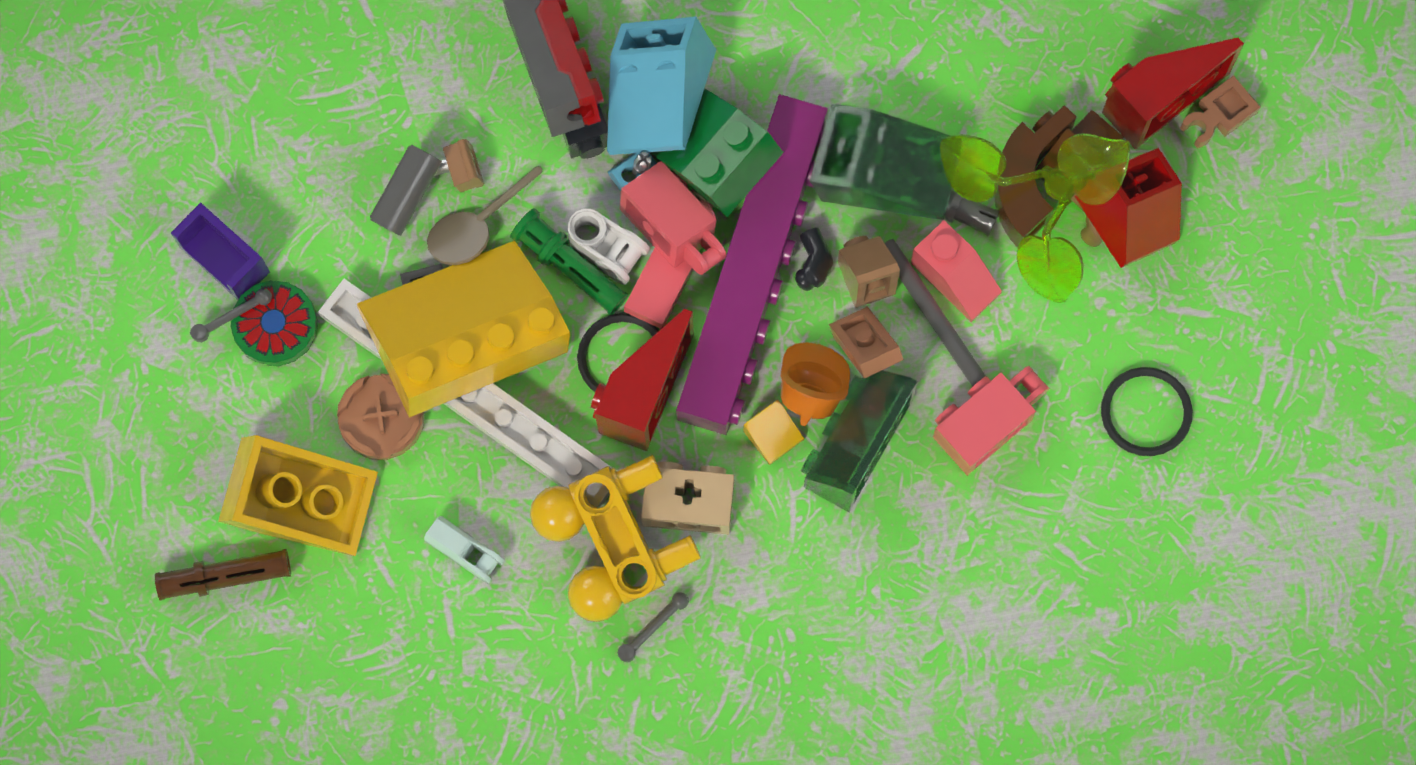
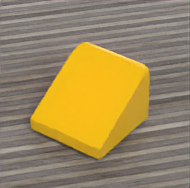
[743,400,804,465]

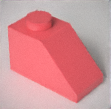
[911,220,1002,322]

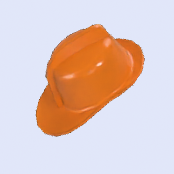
[780,342,850,426]

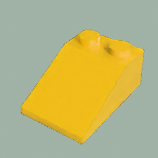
[218,435,378,556]

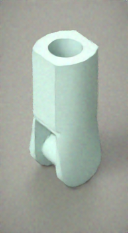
[424,516,505,584]

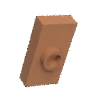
[829,306,904,379]

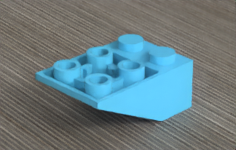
[607,17,716,155]

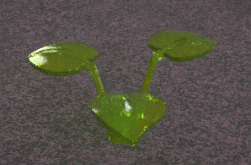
[940,133,1130,303]

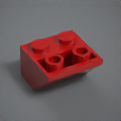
[1074,147,1182,268]

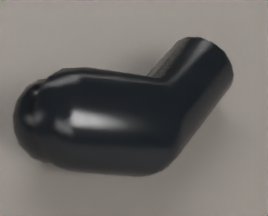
[795,227,833,291]

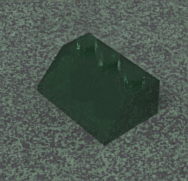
[801,370,917,513]

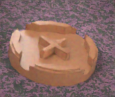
[337,374,424,460]

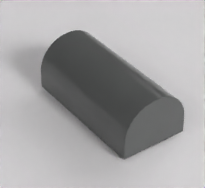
[370,145,442,236]

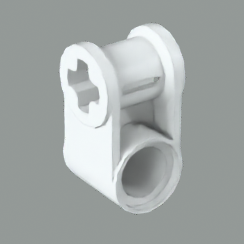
[568,209,650,285]

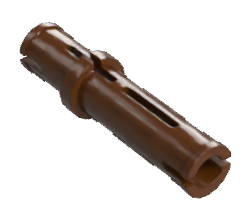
[155,549,291,601]

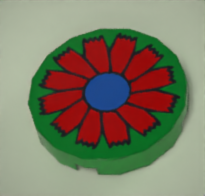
[230,280,318,367]

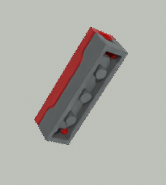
[503,0,604,137]

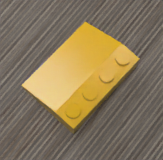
[357,241,570,418]

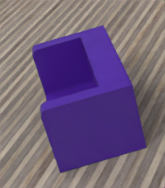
[171,202,270,300]

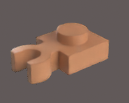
[1180,75,1261,148]

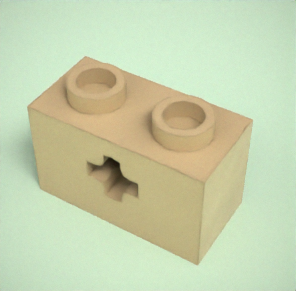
[641,461,734,535]

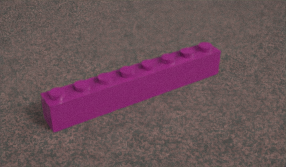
[676,94,833,436]

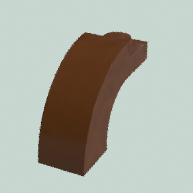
[994,105,1077,250]

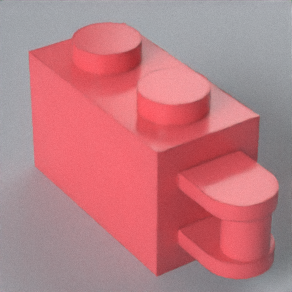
[620,161,727,275]
[933,366,1050,476]

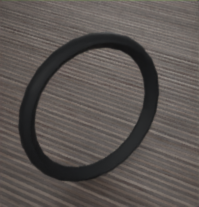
[577,313,659,392]
[1101,367,1193,456]

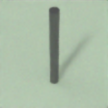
[885,239,986,387]

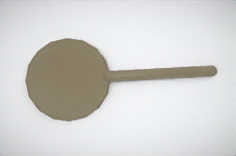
[427,166,542,265]

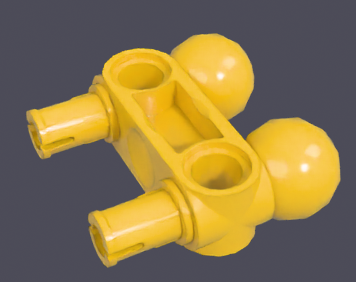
[530,455,701,622]

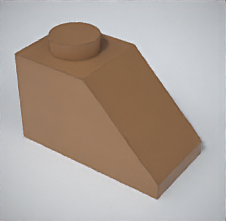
[838,236,900,308]

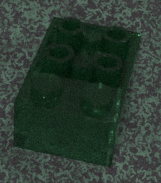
[810,103,963,220]

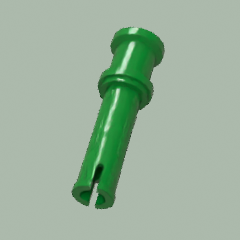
[510,208,629,315]

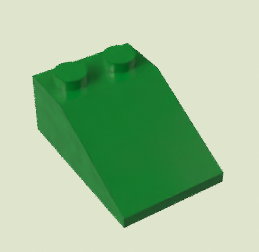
[649,88,784,217]

